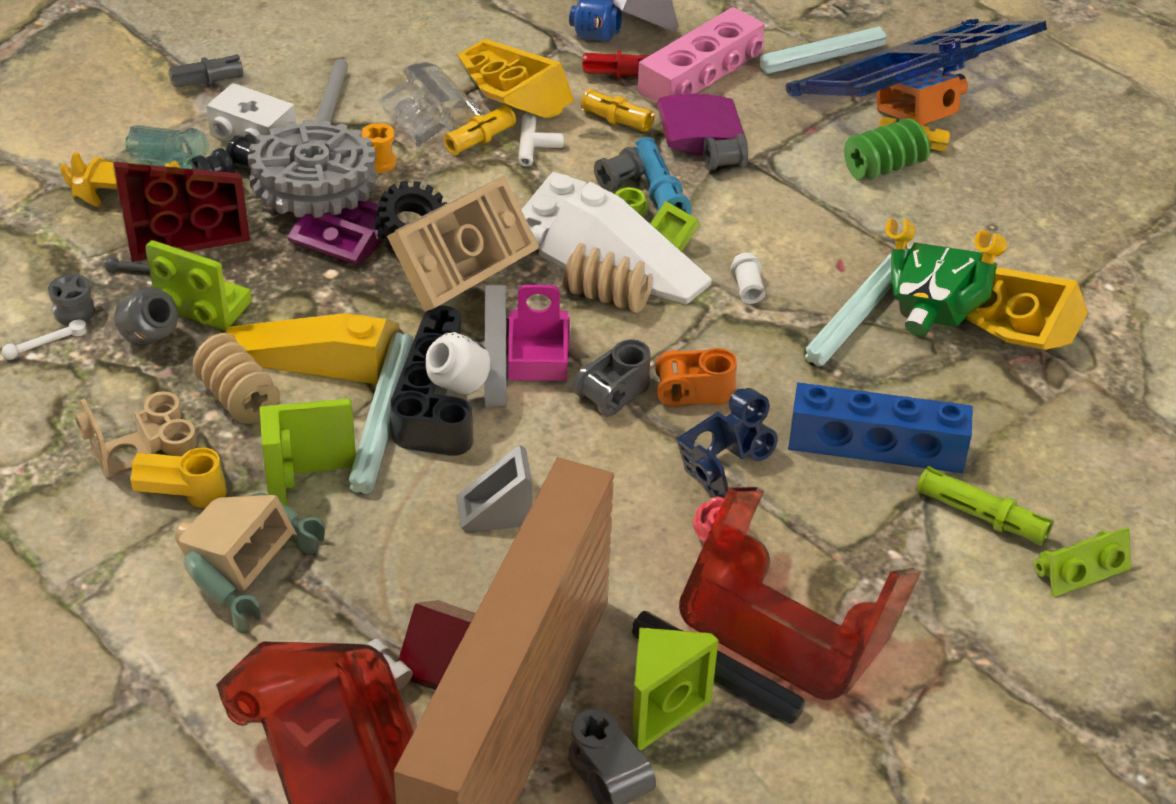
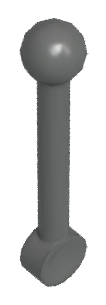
[104,256,150,272]

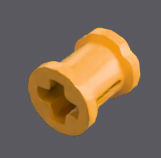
[362,123,397,173]

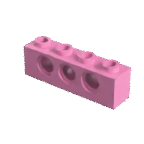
[638,7,765,102]

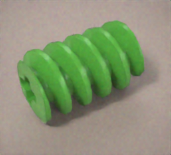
[844,118,930,180]

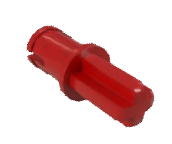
[582,51,650,79]

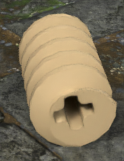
[562,243,653,313]
[193,333,280,424]

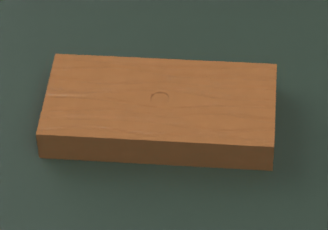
[394,457,614,804]

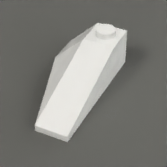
[539,181,712,305]

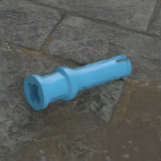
[633,137,692,215]

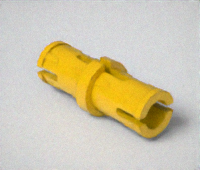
[581,89,655,133]
[443,104,516,156]

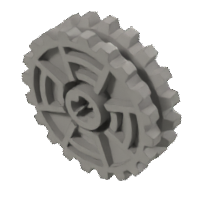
[248,120,376,218]

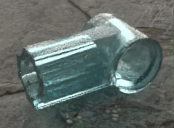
[126,125,209,168]

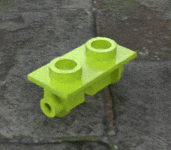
[1034,527,1131,597]

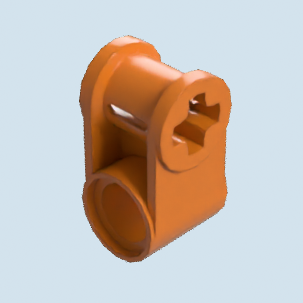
[654,348,737,407]

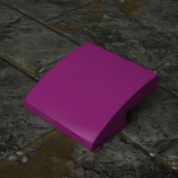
[656,94,747,156]
[287,201,398,265]

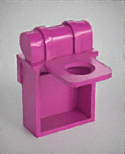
[507,285,570,381]

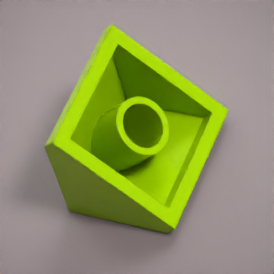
[631,628,718,751]

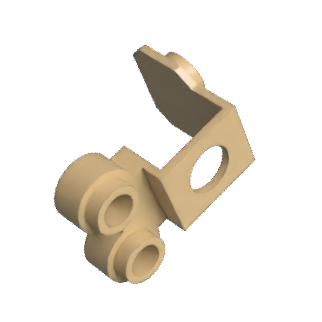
[75,391,197,479]

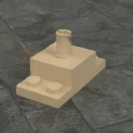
[387,176,540,312]

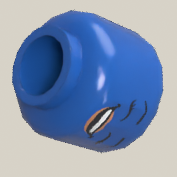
[569,0,622,42]

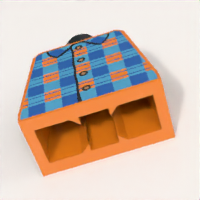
[877,66,968,125]

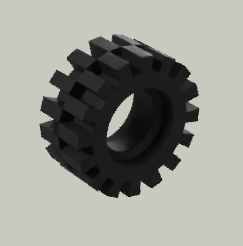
[374,181,447,250]

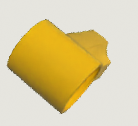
[130,448,227,508]

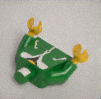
[885,218,1007,337]

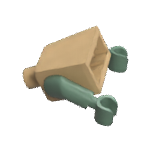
[175,493,325,633]

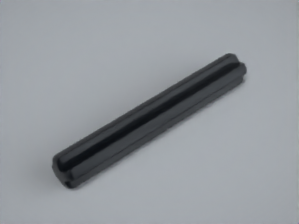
[632,611,805,724]

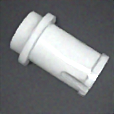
[730,253,766,304]

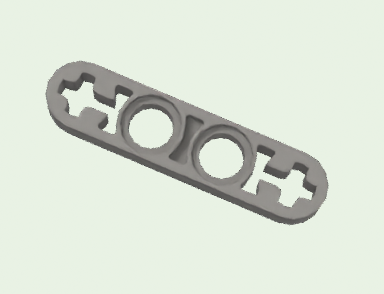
[484,285,506,408]

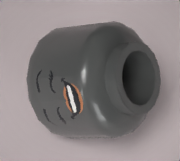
[114,287,178,345]

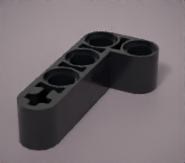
[390,305,473,456]

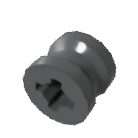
[48,274,95,325]

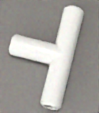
[518,113,564,167]

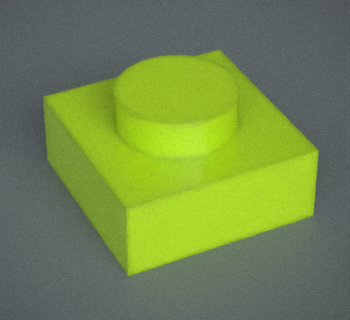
[650,201,700,252]

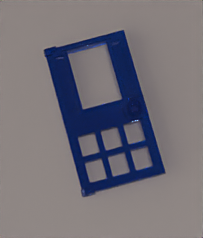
[786,19,1047,97]

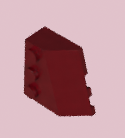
[113,162,250,262]

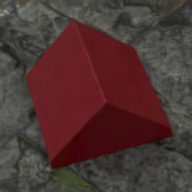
[398,600,476,690]

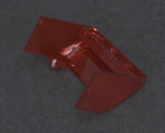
[679,487,921,700]

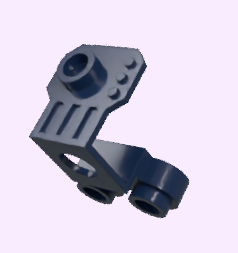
[676,388,778,501]

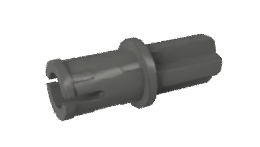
[169,54,243,88]

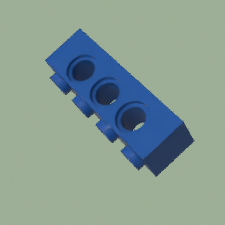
[788,382,973,473]

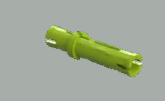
[917,466,1054,546]

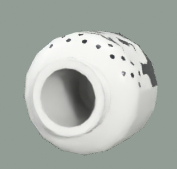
[426,332,491,395]

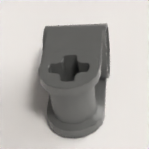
[572,339,651,417]
[568,709,656,804]

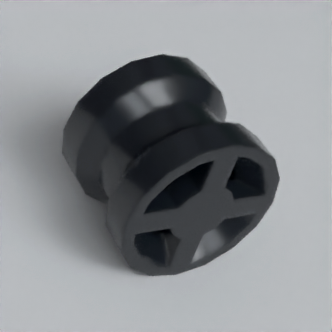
[191,148,236,173]

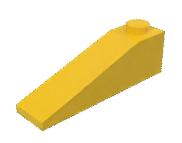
[457,38,574,118]
[965,267,1088,350]
[225,313,400,384]

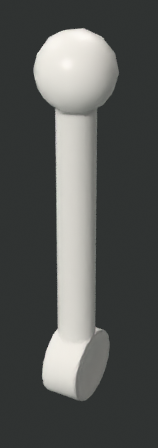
[1,319,87,360]

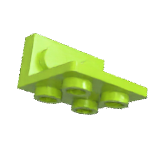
[146,240,252,331]
[259,398,356,507]

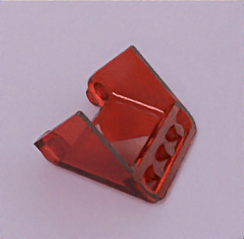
[216,641,414,804]

